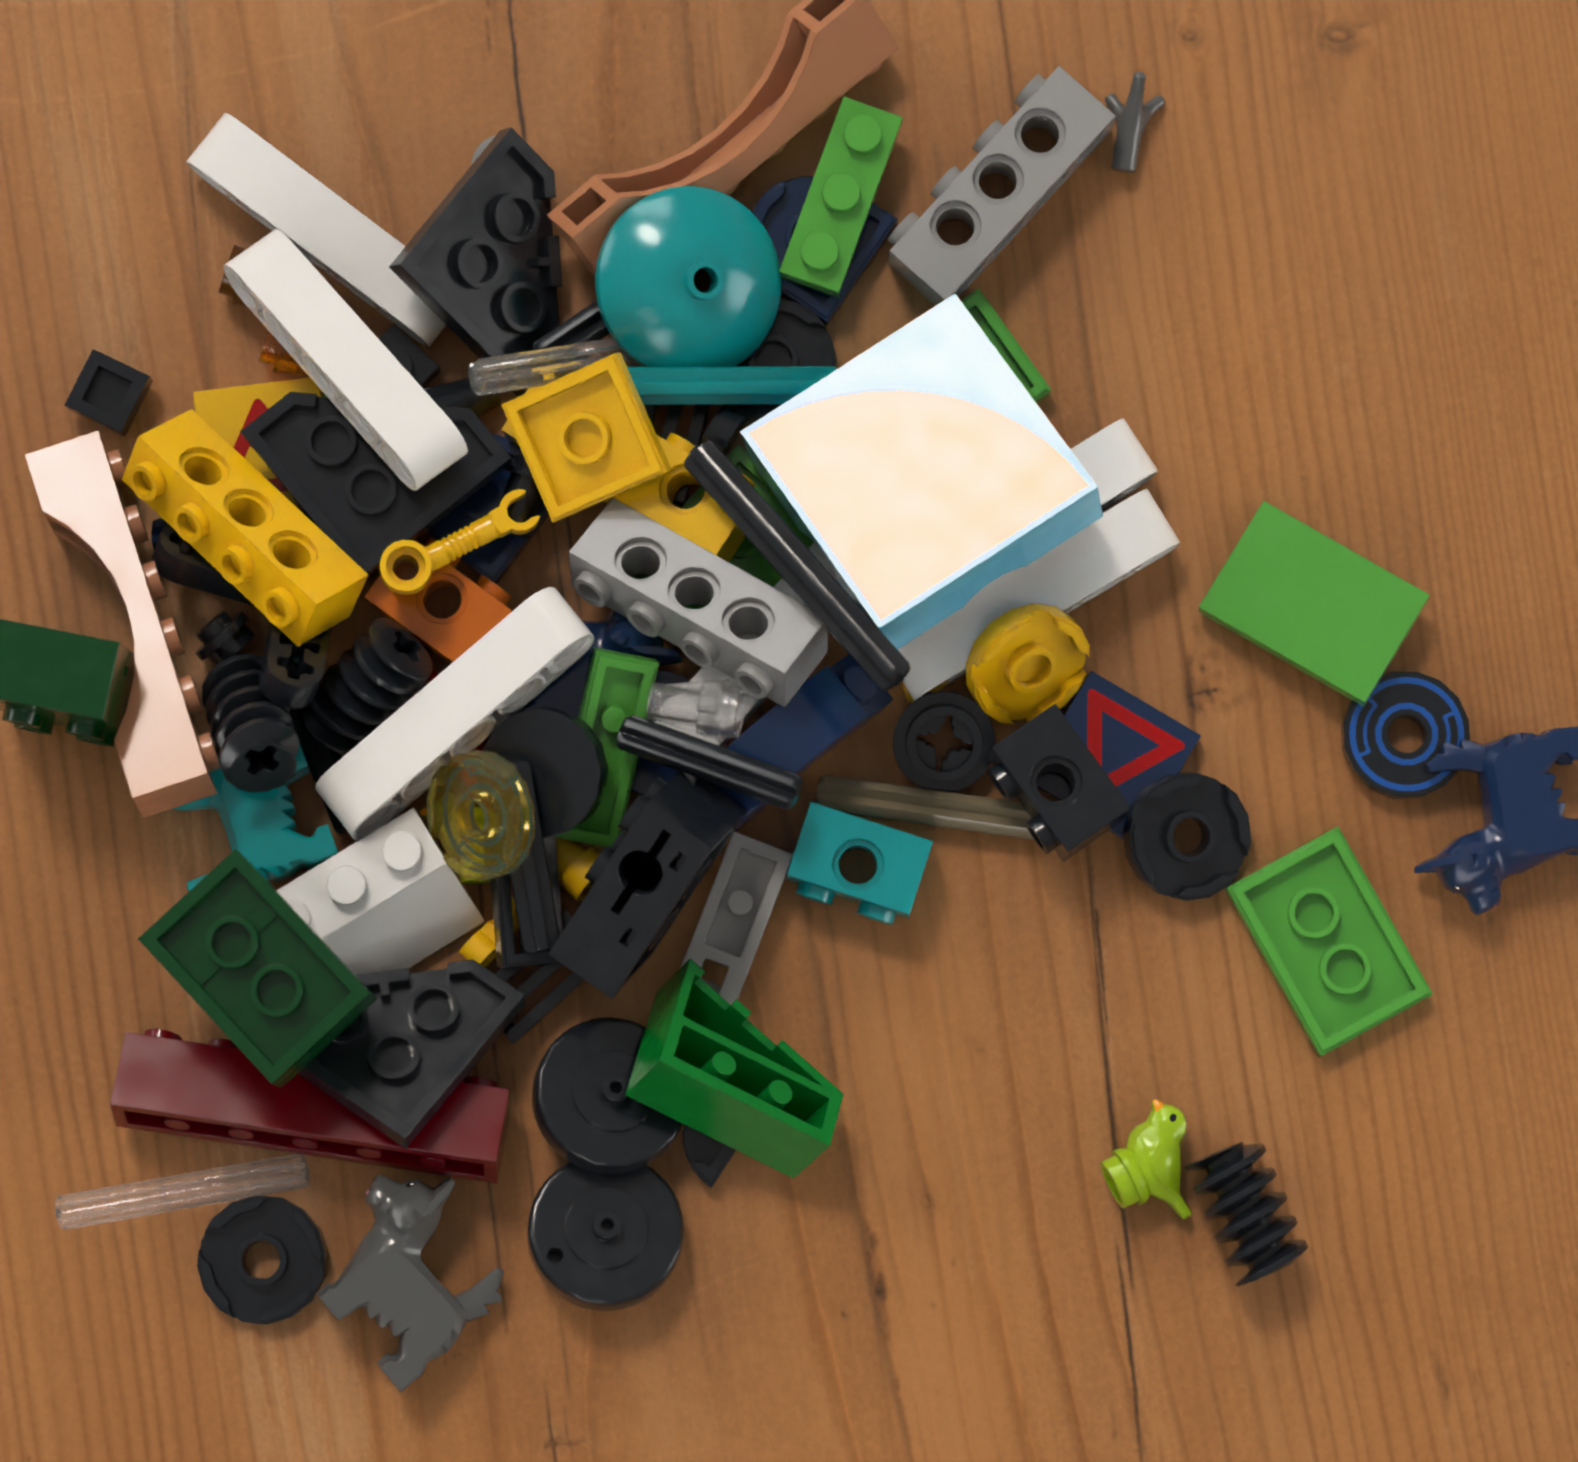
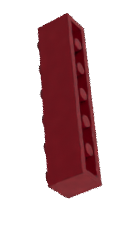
[110,1029,510,1183]

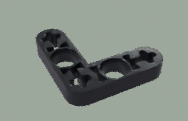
[152,524,332,709]

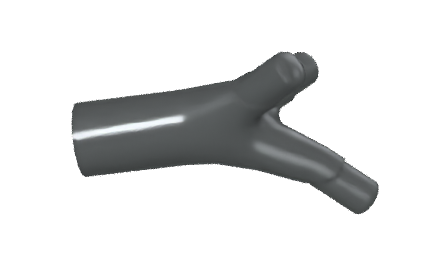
[1105,72,1165,173]

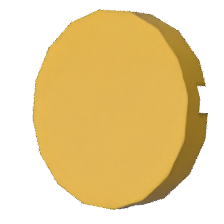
[966,603,1090,725]

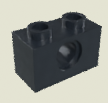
[987,704,1131,862]

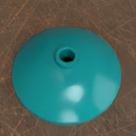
[595,186,781,367]

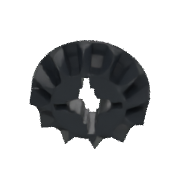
[893,690,995,792]

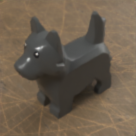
[317,1174,504,1392]

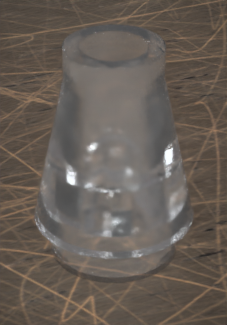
[647,679,746,743]

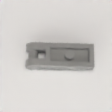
[681,832,793,1005]

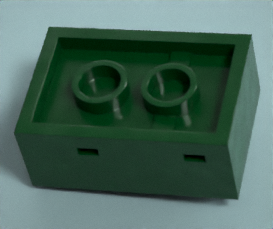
[0,619,134,747]
[138,849,377,1088]

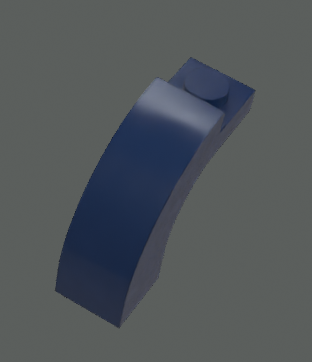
[704,654,894,832]

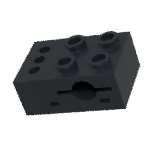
[549,771,747,999]

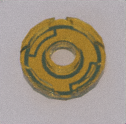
[426,750,535,881]

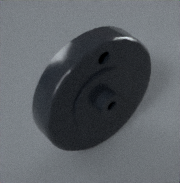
[532,1017,683,1174]
[527,1162,684,1311]

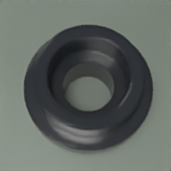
[195,610,255,666]

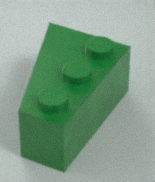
[625,958,843,1179]

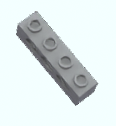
[888,66,1116,306]
[569,498,828,707]

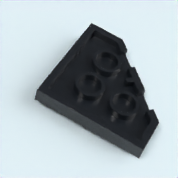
[389,127,563,397]
[240,392,513,579]
[298,960,525,1149]

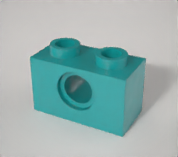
[787,802,933,925]

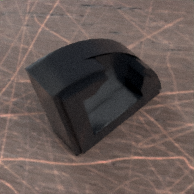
[683,1124,736,1188]

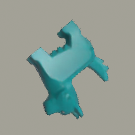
[172,743,338,891]

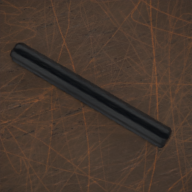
[684,441,911,691]

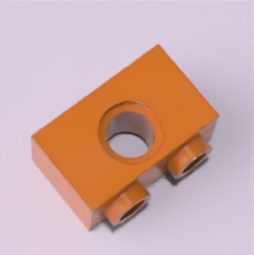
[364,537,512,664]

